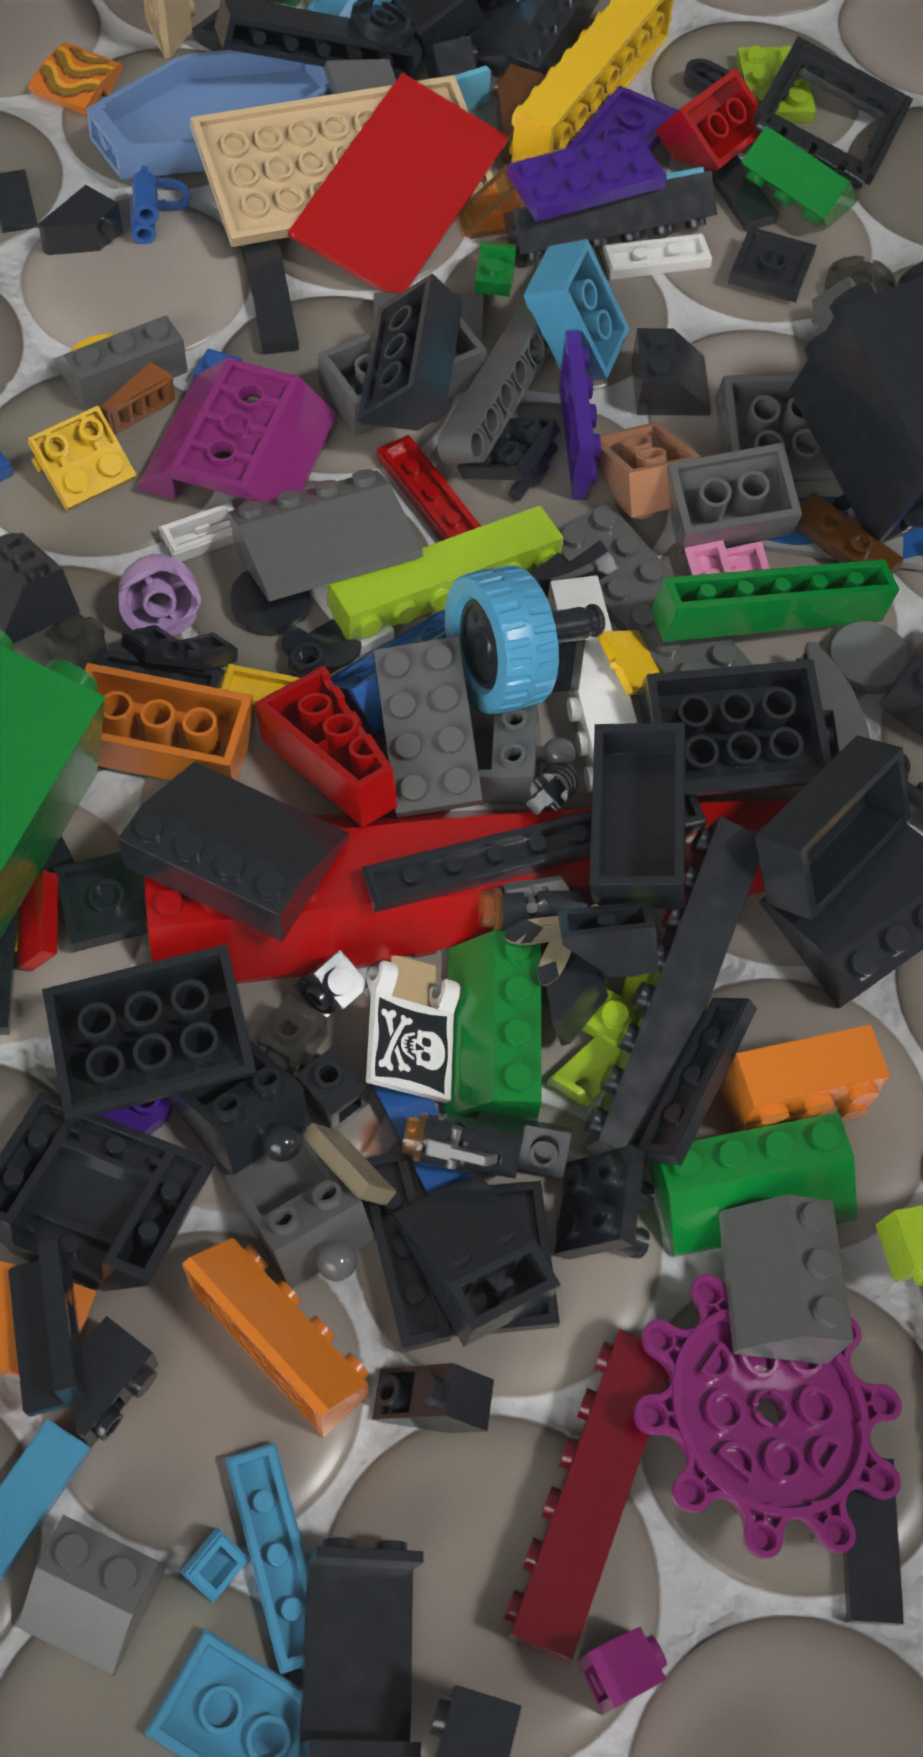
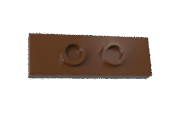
[796,492,904,574]

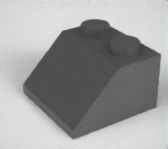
[17,1515,166,1676]

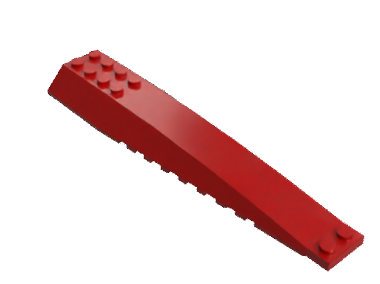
[144,799,791,984]

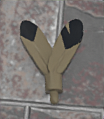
[504,904,598,986]

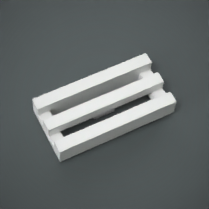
[158,502,235,561]

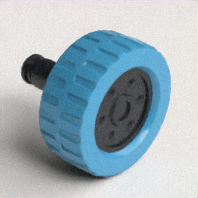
[445,565,605,714]

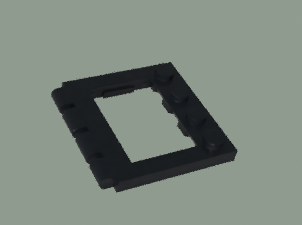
[752,36,913,188]

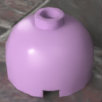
[118,554,201,636]

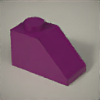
[577,1626,667,1715]

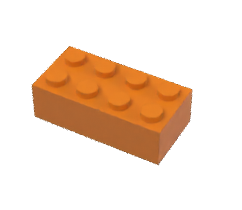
[85,663,256,781]

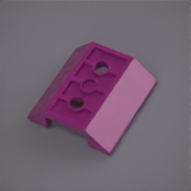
[138,358,337,502]

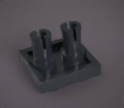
[555,1145,655,1259]

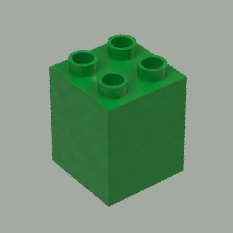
[0,629,106,939]

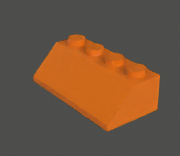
[182,1238,369,1438]

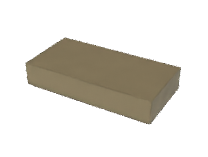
[303,1123,397,1205]

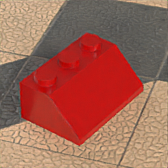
[655,67,760,172]

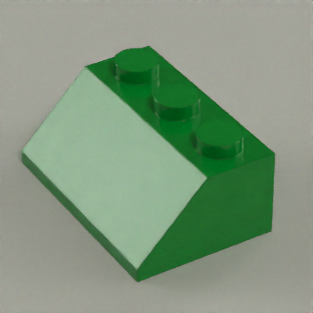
[741,125,858,228]

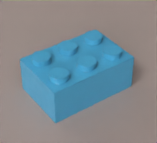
[523,239,630,381]

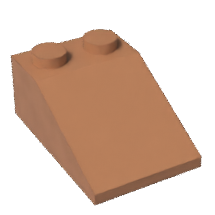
[595,422,701,519]

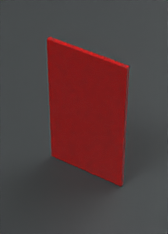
[288,72,510,293]

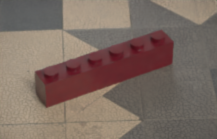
[503,1329,668,1665]

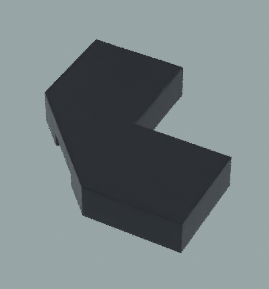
[121,624,238,670]

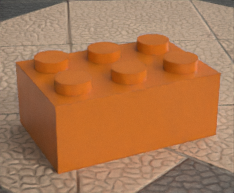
[720,1024,891,1132]

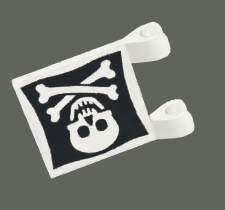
[366,960,460,1103]

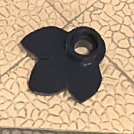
[281,619,362,678]

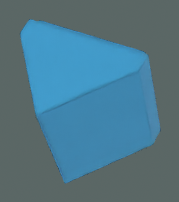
[179,1527,249,1603]

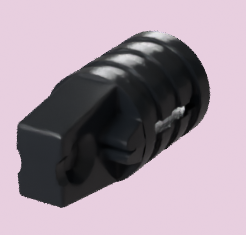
[525,762,579,816]

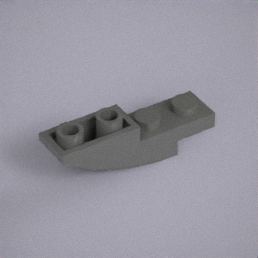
[795,642,870,759]

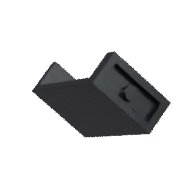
[299,1537,424,1757]

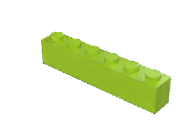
[328,505,564,640]

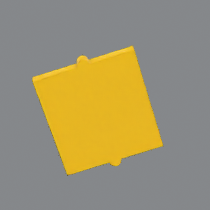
[597,630,660,696]

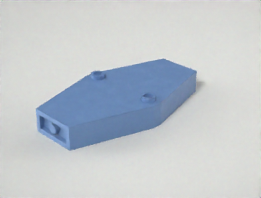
[87,50,332,180]

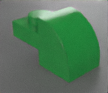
[474,241,517,297]

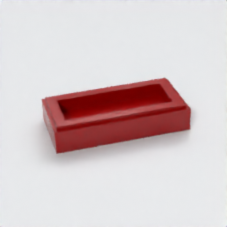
[18,870,58,971]

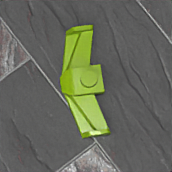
[547,973,650,1108]

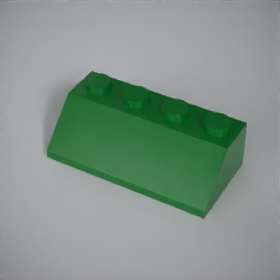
[444,930,542,1121]
[648,1112,858,1258]

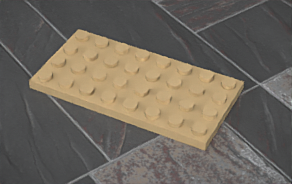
[190,75,498,247]

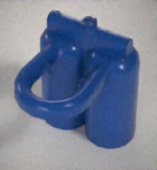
[129,166,190,244]

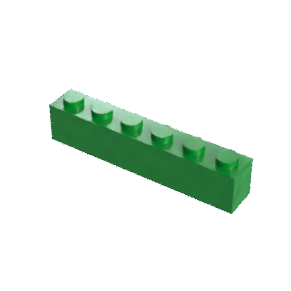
[651,559,900,642]

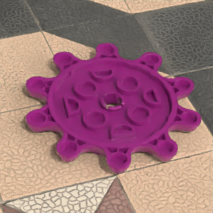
[634,1274,902,1559]

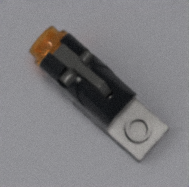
[479,876,592,947]
[402,1111,572,1179]

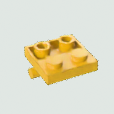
[27,406,137,512]

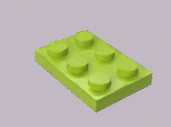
[735,45,816,123]

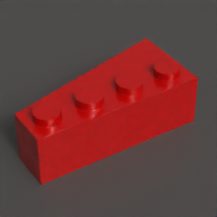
[255,665,397,828]

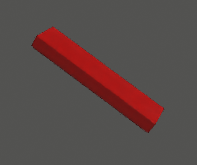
[376,435,481,541]

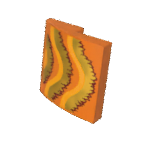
[27,42,124,116]

